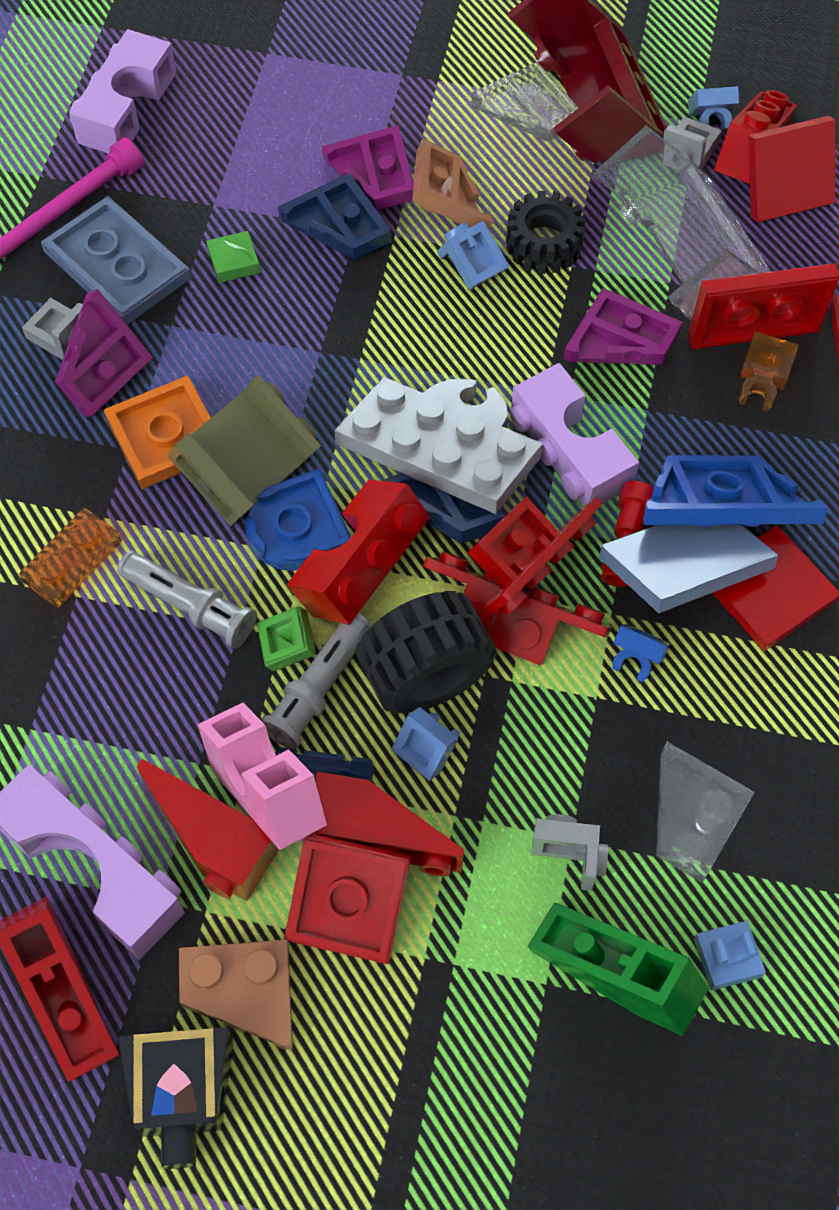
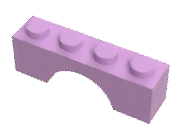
[0,764,185,961]

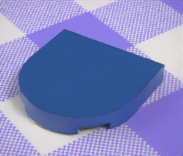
[245,468,351,571]

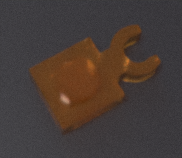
[739,332,799,412]

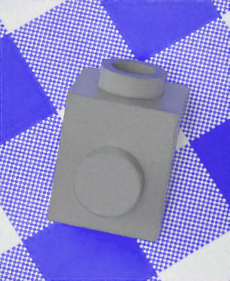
[661,116,722,174]
[22,298,83,360]
[531,814,608,891]

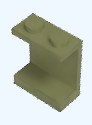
[167,374,321,526]

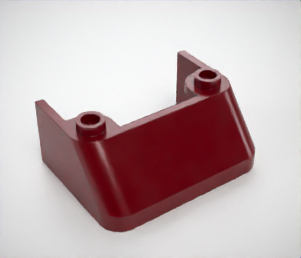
[508,0,667,163]

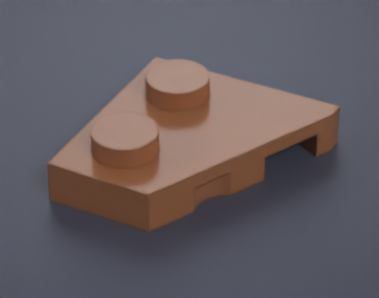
[412,139,493,229]
[179,939,293,1050]

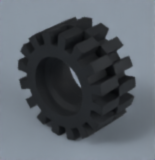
[506,191,586,274]

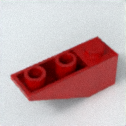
[714,90,798,184]
[313,772,464,876]

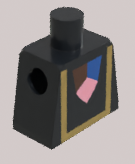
[119,1027,233,1169]

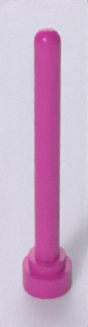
[0,137,144,260]

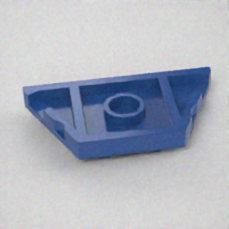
[643,455,828,527]

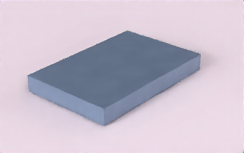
[41,196,191,325]
[599,524,778,613]

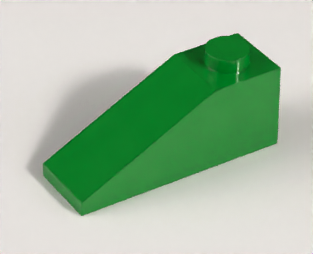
[527,902,708,1036]

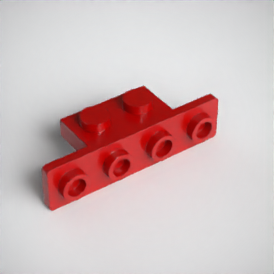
[467,496,603,621]
[423,551,612,666]

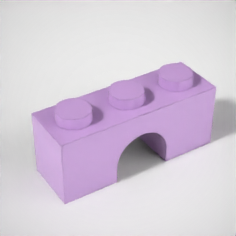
[69,29,177,153]
[509,363,639,507]

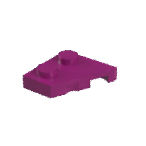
[321,125,414,210]
[564,288,683,365]
[55,289,153,417]

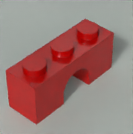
[286,479,430,625]

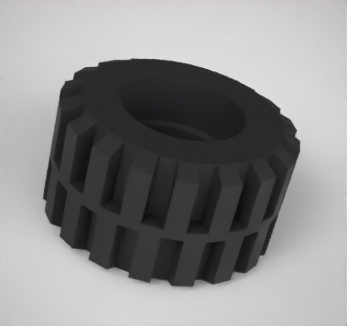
[356,591,497,714]

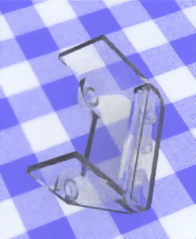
[592,126,771,321]

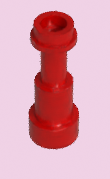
[601,481,654,587]

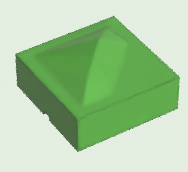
[206,231,260,283]
[257,606,316,672]

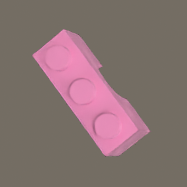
[197,703,327,850]

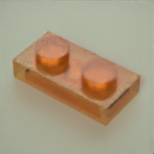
[19,508,122,608]

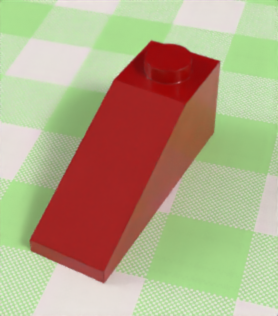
[137,759,279,901]
[0,897,119,1082]

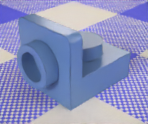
[437,221,510,290]

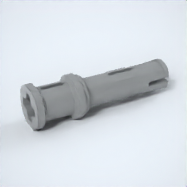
[117,550,257,649]
[261,613,372,749]

